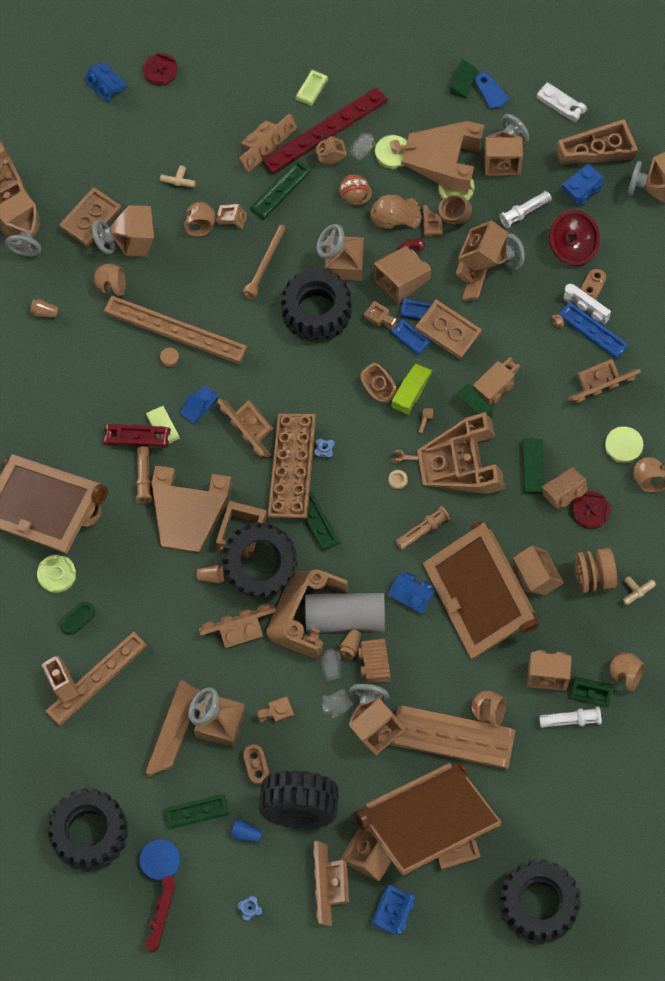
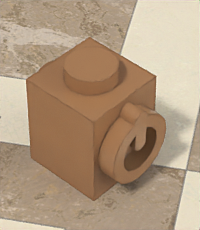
[316,136,347,166]

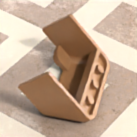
[266,570,348,660]

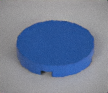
[140,840,181,881]

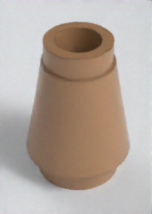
[30,298,59,318]
[197,564,226,584]
[338,629,361,660]

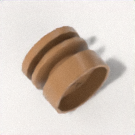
[575,548,617,593]

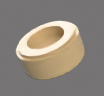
[388,470,408,489]

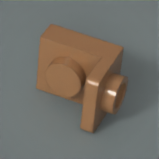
[216,204,247,229]

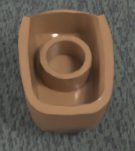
[361,363,398,403]

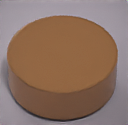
[160,348,179,367]

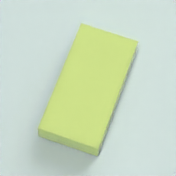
[296,70,328,107]
[146,406,180,444]

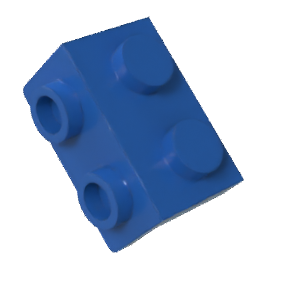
[85,63,127,102]
[562,164,603,207]
[388,572,436,613]
[371,885,415,934]

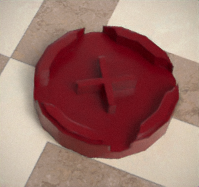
[142,53,178,86]
[572,491,611,529]

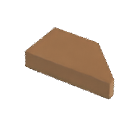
[423,205,442,238]

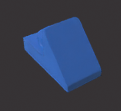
[180,385,219,425]

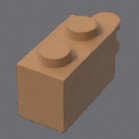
[473,357,521,406]

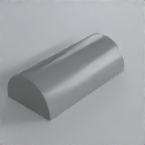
[305,593,385,634]

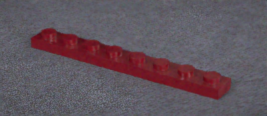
[262,87,387,175]

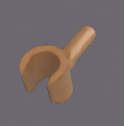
[390,140,416,154]
[418,408,433,434]
[391,450,418,463]

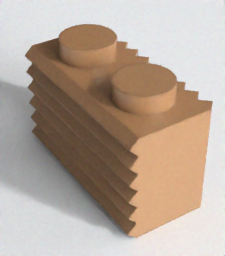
[542,467,588,510]
[358,639,390,684]
[42,656,79,703]

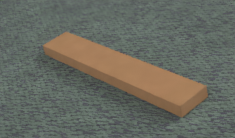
[46,631,148,727]

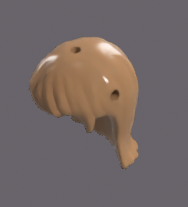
[370,195,422,229]

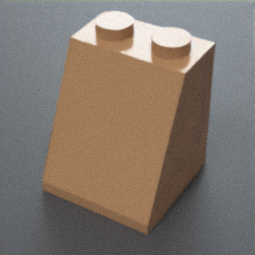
[373,246,431,305]

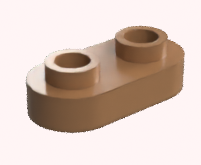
[581,269,606,300]
[243,744,269,785]

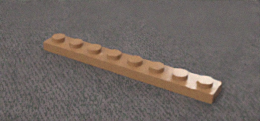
[104,296,247,365]

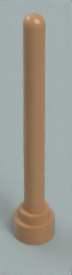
[242,225,285,300]

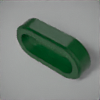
[60,602,95,635]

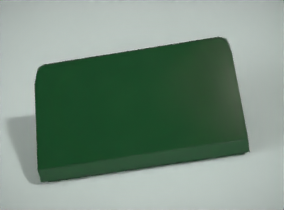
[450,59,478,98]
[458,384,493,418]
[570,676,613,707]

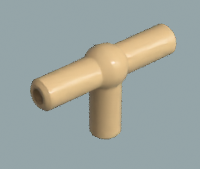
[160,165,196,188]
[622,576,656,606]

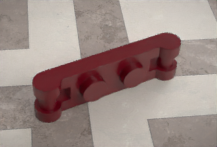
[102,424,171,448]
[145,876,176,953]

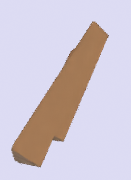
[146,680,199,777]

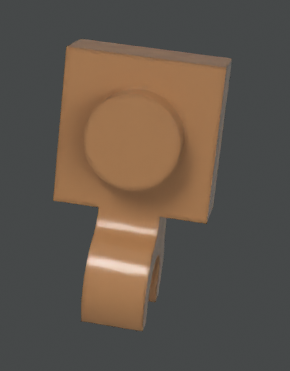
[364,301,397,330]
[303,628,323,655]
[257,697,294,723]

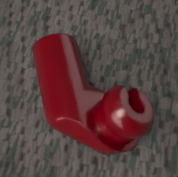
[397,238,425,251]

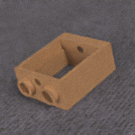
[216,501,267,559]

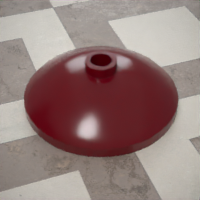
[549,210,600,265]

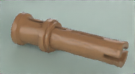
[135,446,153,504]
[395,506,451,550]

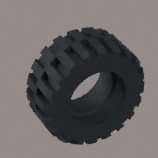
[281,269,352,342]
[221,522,298,598]
[259,770,339,829]
[47,789,128,872]
[499,860,581,944]

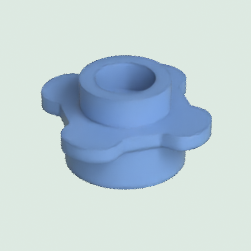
[314,438,335,458]
[238,896,262,921]

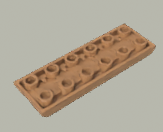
[268,414,316,518]
[389,706,516,770]

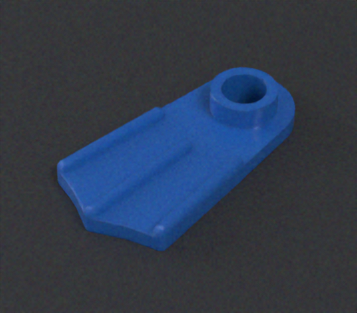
[476,73,509,109]

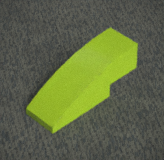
[392,363,432,415]

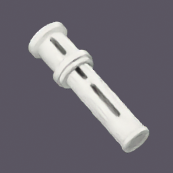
[499,191,552,228]
[539,706,601,728]

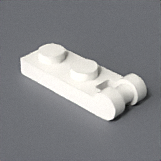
[536,82,587,122]
[564,284,611,325]

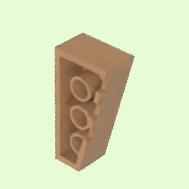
[555,119,638,165]

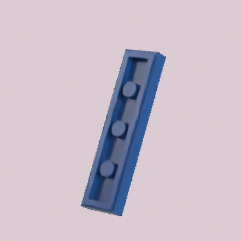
[559,302,629,360]

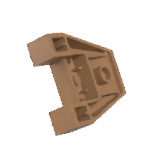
[401,121,484,194]
[417,412,505,494]
[152,466,232,553]

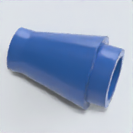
[230,820,262,842]

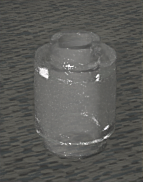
[350,133,375,160]
[321,649,343,680]

